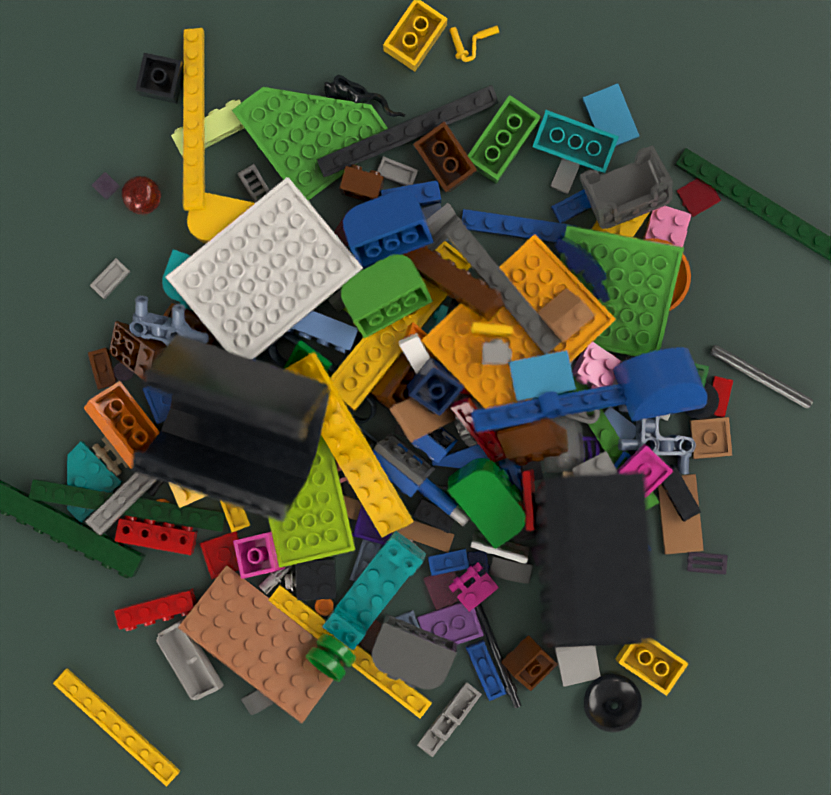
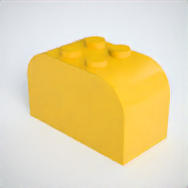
[187,193,255,244]

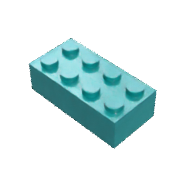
[532,110,619,173]

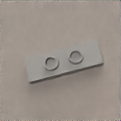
[471,531,529,564]

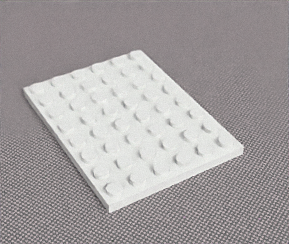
[166,177,363,359]

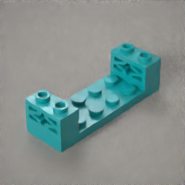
[322,531,426,650]

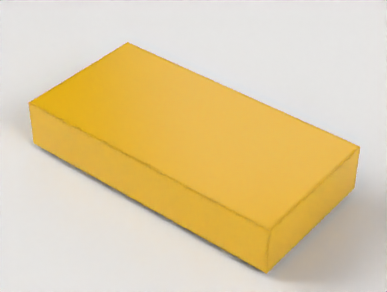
[471,322,513,337]

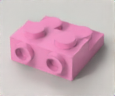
[643,206,692,247]
[572,342,621,389]

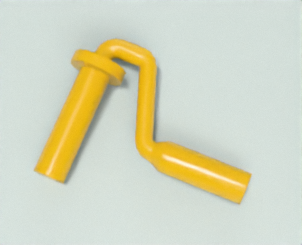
[449,26,499,62]

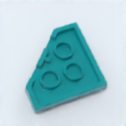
[67,441,123,522]

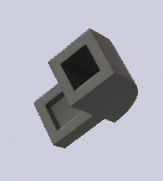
[241,688,274,715]

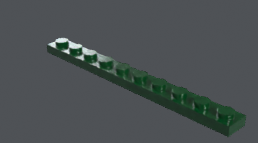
[675,148,831,261]
[29,479,225,532]

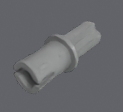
[259,565,293,594]

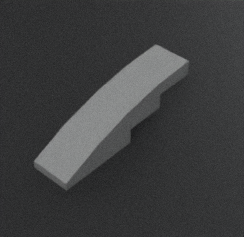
[417,682,482,757]

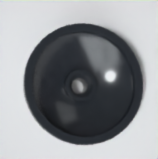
[584,674,642,733]

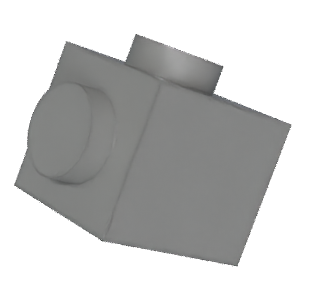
[482,340,511,365]

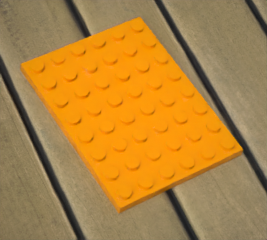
[421,234,616,409]

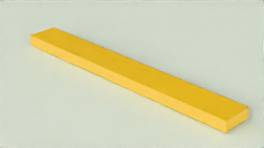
[53,668,180,787]

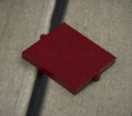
[677,179,721,217]

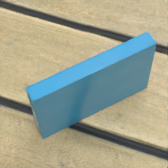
[582,83,639,147]
[509,351,575,401]

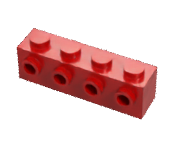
[115,515,198,555]
[114,588,197,631]

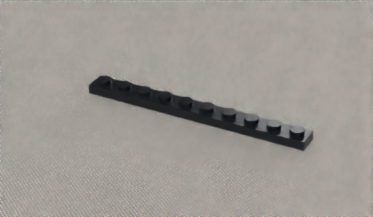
[316,85,499,178]

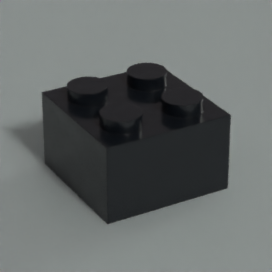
[135,53,184,104]
[295,558,337,600]

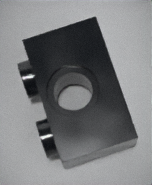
[413,498,455,533]

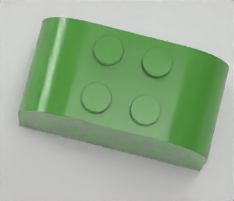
[341,254,433,339]

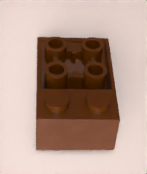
[109,321,166,380]

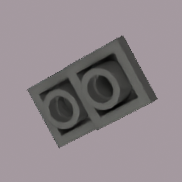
[489,555,534,584]

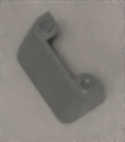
[580,145,672,229]

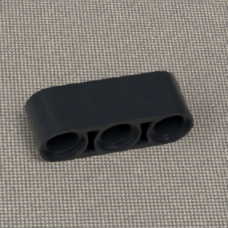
[661,464,701,522]

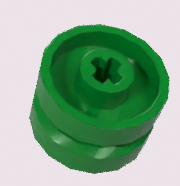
[306,633,356,682]

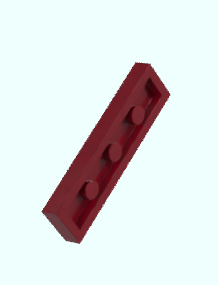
[451,397,507,462]

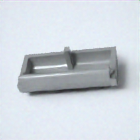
[156,618,224,700]

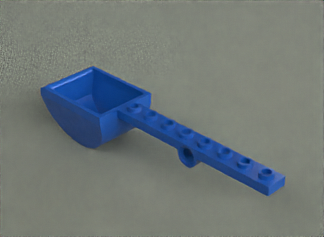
[471,347,707,432]

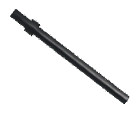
[475,603,522,708]

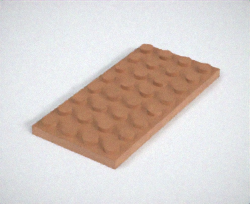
[178,566,333,723]

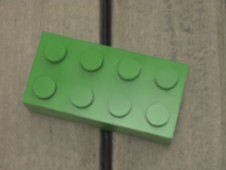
[468,95,541,184]

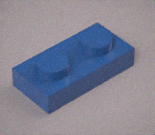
[427,549,469,576]

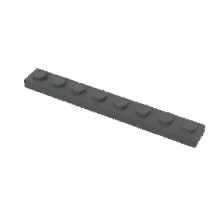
[445,221,561,355]

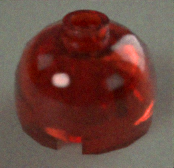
[122,176,161,215]

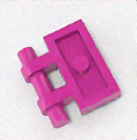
[448,562,499,612]

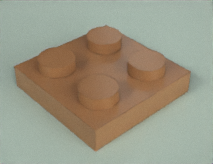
[689,417,732,459]

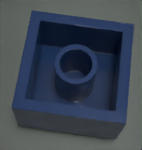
[407,357,464,416]

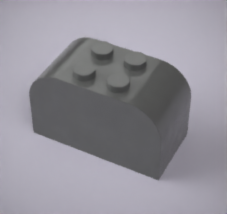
[372,614,457,689]

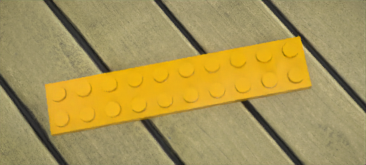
[330,241,471,411]
[284,352,413,537]

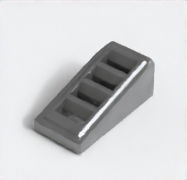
[237,164,270,203]

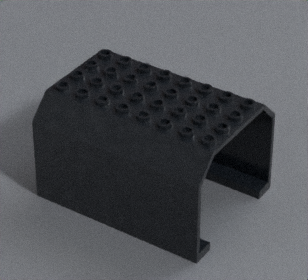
[131,334,331,522]
[534,472,658,648]

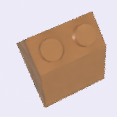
[537,288,595,344]

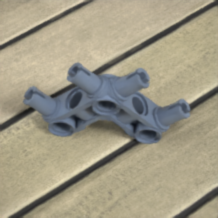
[130,296,208,346]
[618,404,696,474]

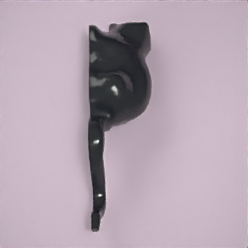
[324,74,406,117]

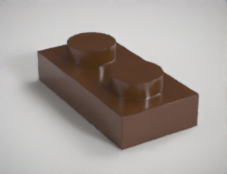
[88,348,117,390]

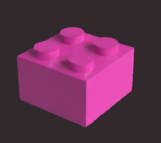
[233,532,286,579]

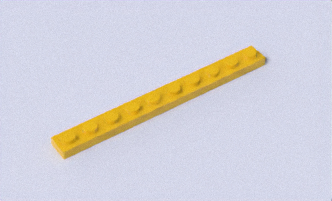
[183,28,205,210]
[268,584,432,718]

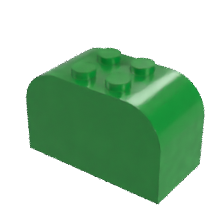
[448,458,525,549]

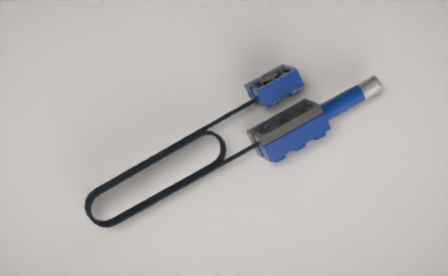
[268,331,470,526]

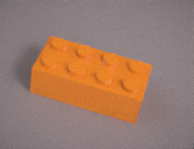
[84,381,160,469]

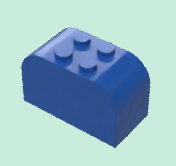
[343,190,434,269]

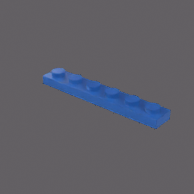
[462,209,576,244]

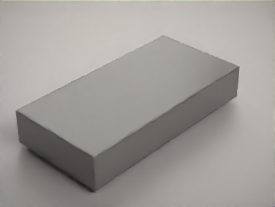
[377,156,418,186]
[550,158,580,194]
[90,258,131,299]

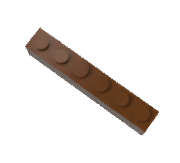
[402,245,504,322]

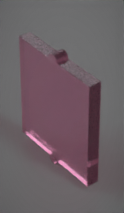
[424,571,462,610]

